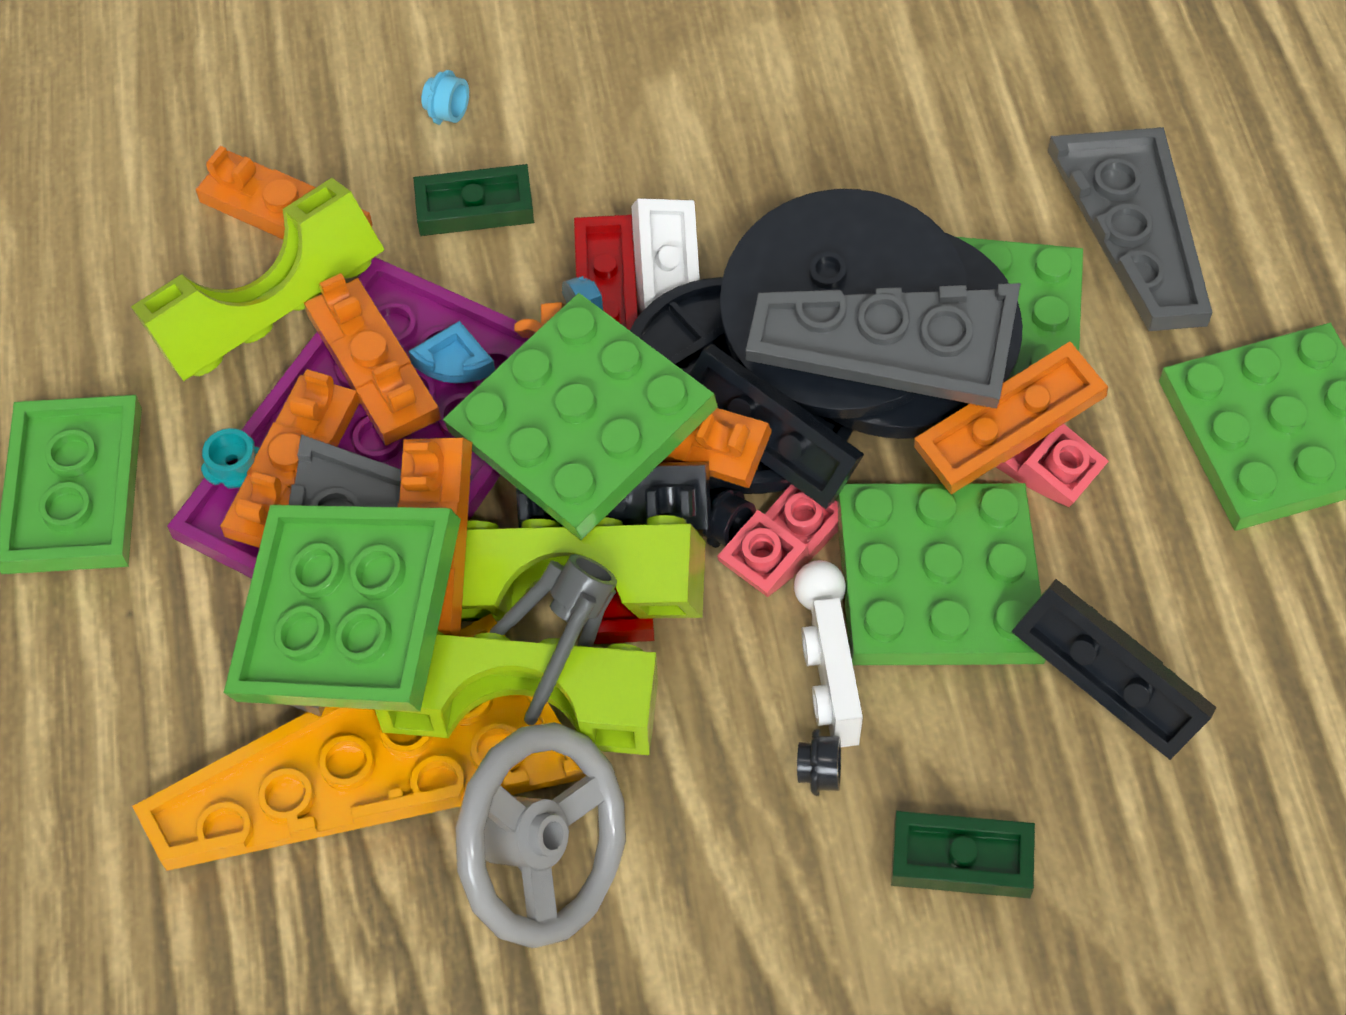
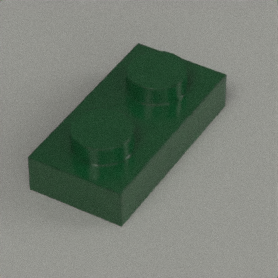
[413,164,535,236]
[891,811,1035,899]

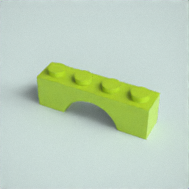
[131,178,385,382]
[461,515,706,621]
[375,631,658,755]

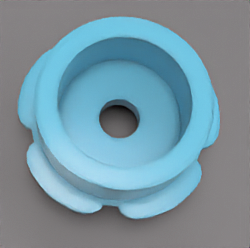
[421,70,469,125]

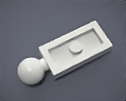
[631,199,700,316]
[794,560,863,747]

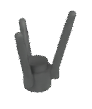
[490,554,617,725]

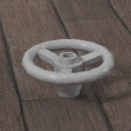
[455,722,626,948]

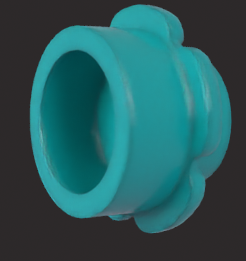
[201,428,260,488]

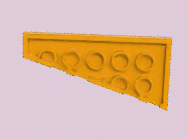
[132,614,586,871]

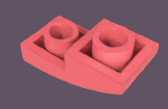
[996,424,1109,508]
[717,484,839,597]

